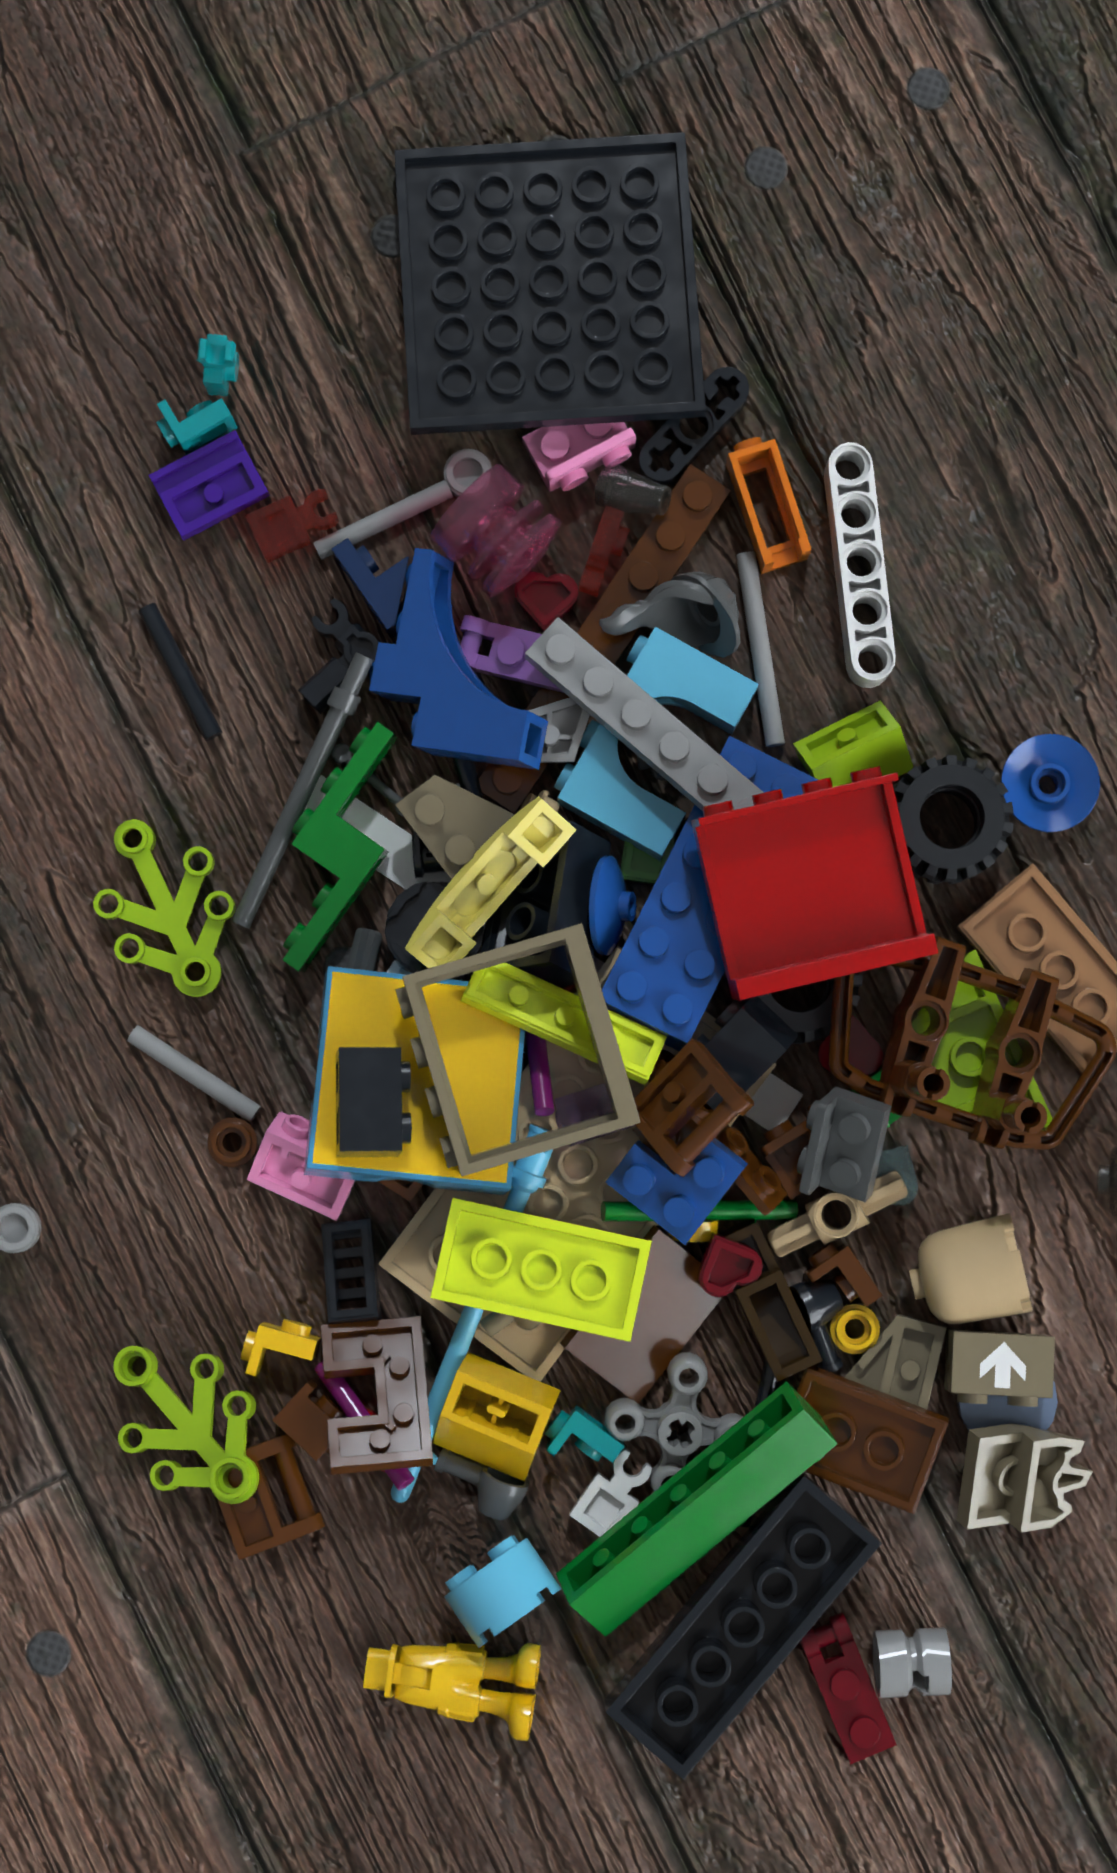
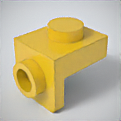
[240,1319,321,1376]

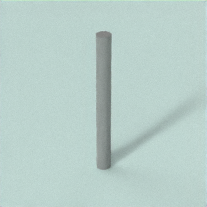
[736,551,785,747]

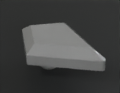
[529,697,590,763]

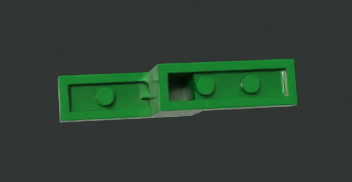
[283,722,398,972]

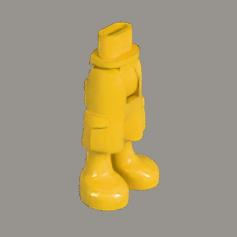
[363,1642,541,1741]

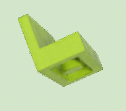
[793,700,913,787]

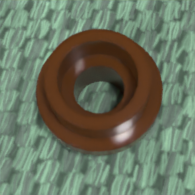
[207,1118,258,1167]

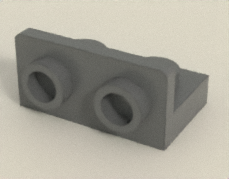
[797,1086,892,1202]

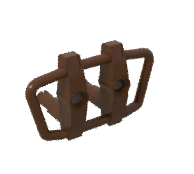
[828,936,1116,1150]

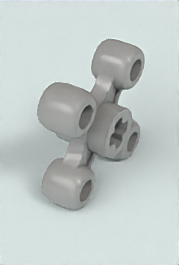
[604,1352,743,1492]

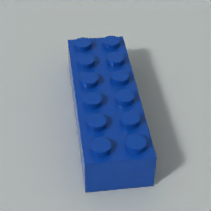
[602,736,818,1051]

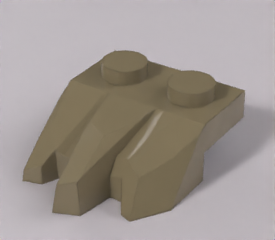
[956,1423,1093,1532]

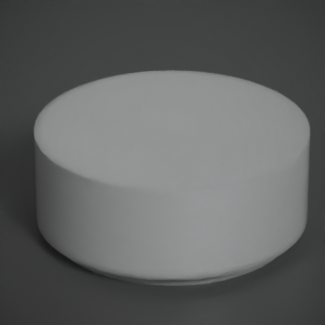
[444,449,493,501]
[0,1203,42,1253]

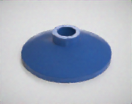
[1001,734,1100,832]
[589,856,636,955]

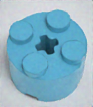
[444,1535,562,1648]

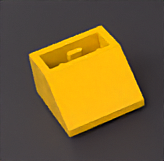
[432,1352,561,1482]

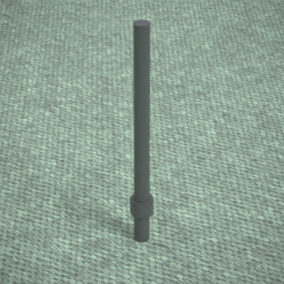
[232,652,374,929]

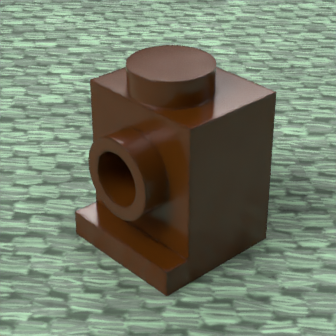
[273,1379,345,1461]

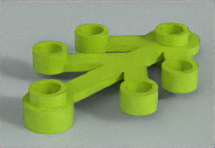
[93,819,236,997]
[113,1346,259,1504]

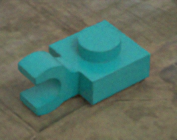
[197,334,239,396]

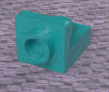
[156,398,238,455]
[544,1405,625,1463]

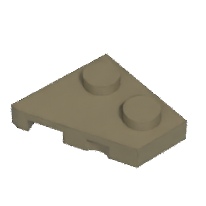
[395,775,515,880]
[844,1314,947,1409]

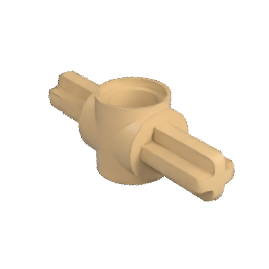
[767,1170,908,1257]

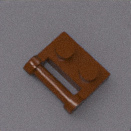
[634,1038,754,1177]
[205,1433,326,1560]

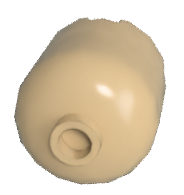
[909,1213,1033,1324]

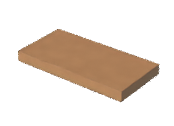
[956,863,1117,1074]

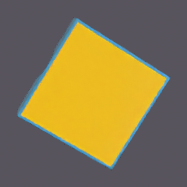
[304,966,525,1195]

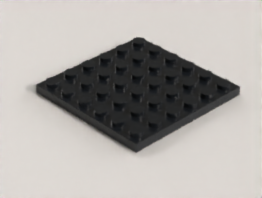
[394,132,706,435]

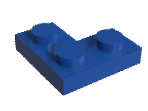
[605,1138,748,1245]

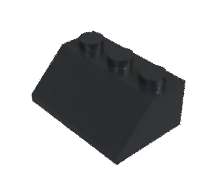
[481,821,611,987]

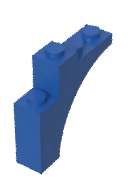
[369,548,548,770]

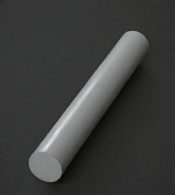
[313,480,453,560]
[127,1025,261,1123]

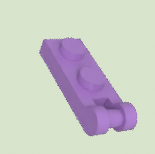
[460,615,564,693]

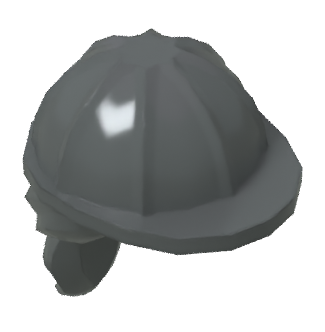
[599,571,740,658]

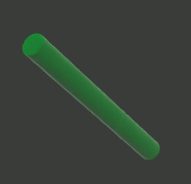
[601,1199,798,1222]

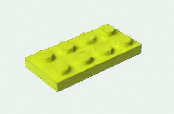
[430,1198,652,1342]

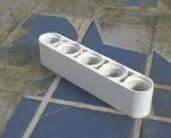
[824,442,896,688]

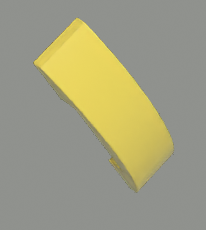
[405,796,576,968]

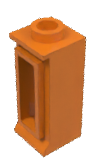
[725,437,812,574]

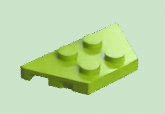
[911,950,1053,1128]

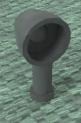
[434,1448,529,1520]

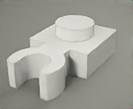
[569,1448,652,1537]

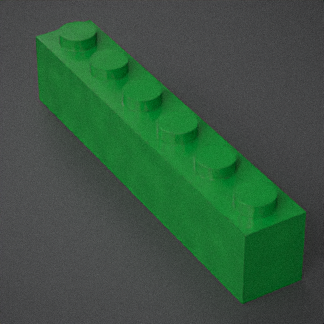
[556,1381,838,1637]

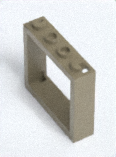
[395,923,641,1177]

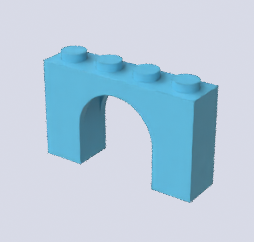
[554,627,759,861]

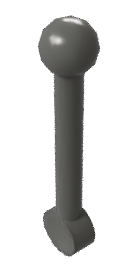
[332,743,404,816]

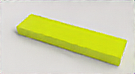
[461,963,667,1085]

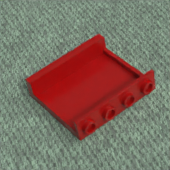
[691,766,938,1000]

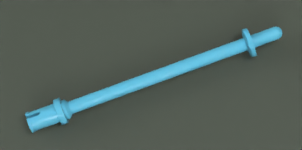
[390,1124,553,1503]

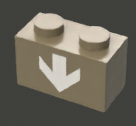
[944,1329,1055,1407]

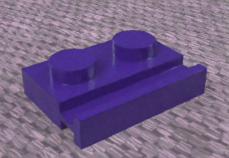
[149,430,270,541]

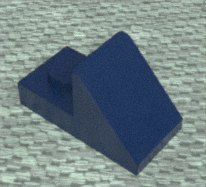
[331,538,411,638]

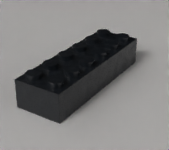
[604,1473,882,1780]

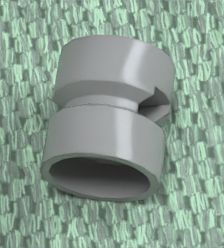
[872,1627,952,1698]

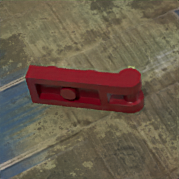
[800,1612,897,1765]

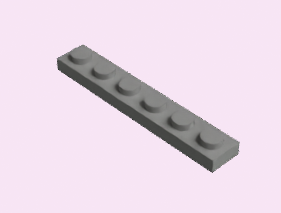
[524,617,764,811]

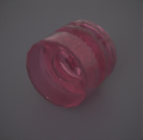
[430,464,562,598]

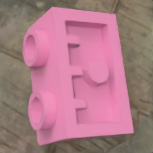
[522,422,636,492]
[246,1112,355,1221]

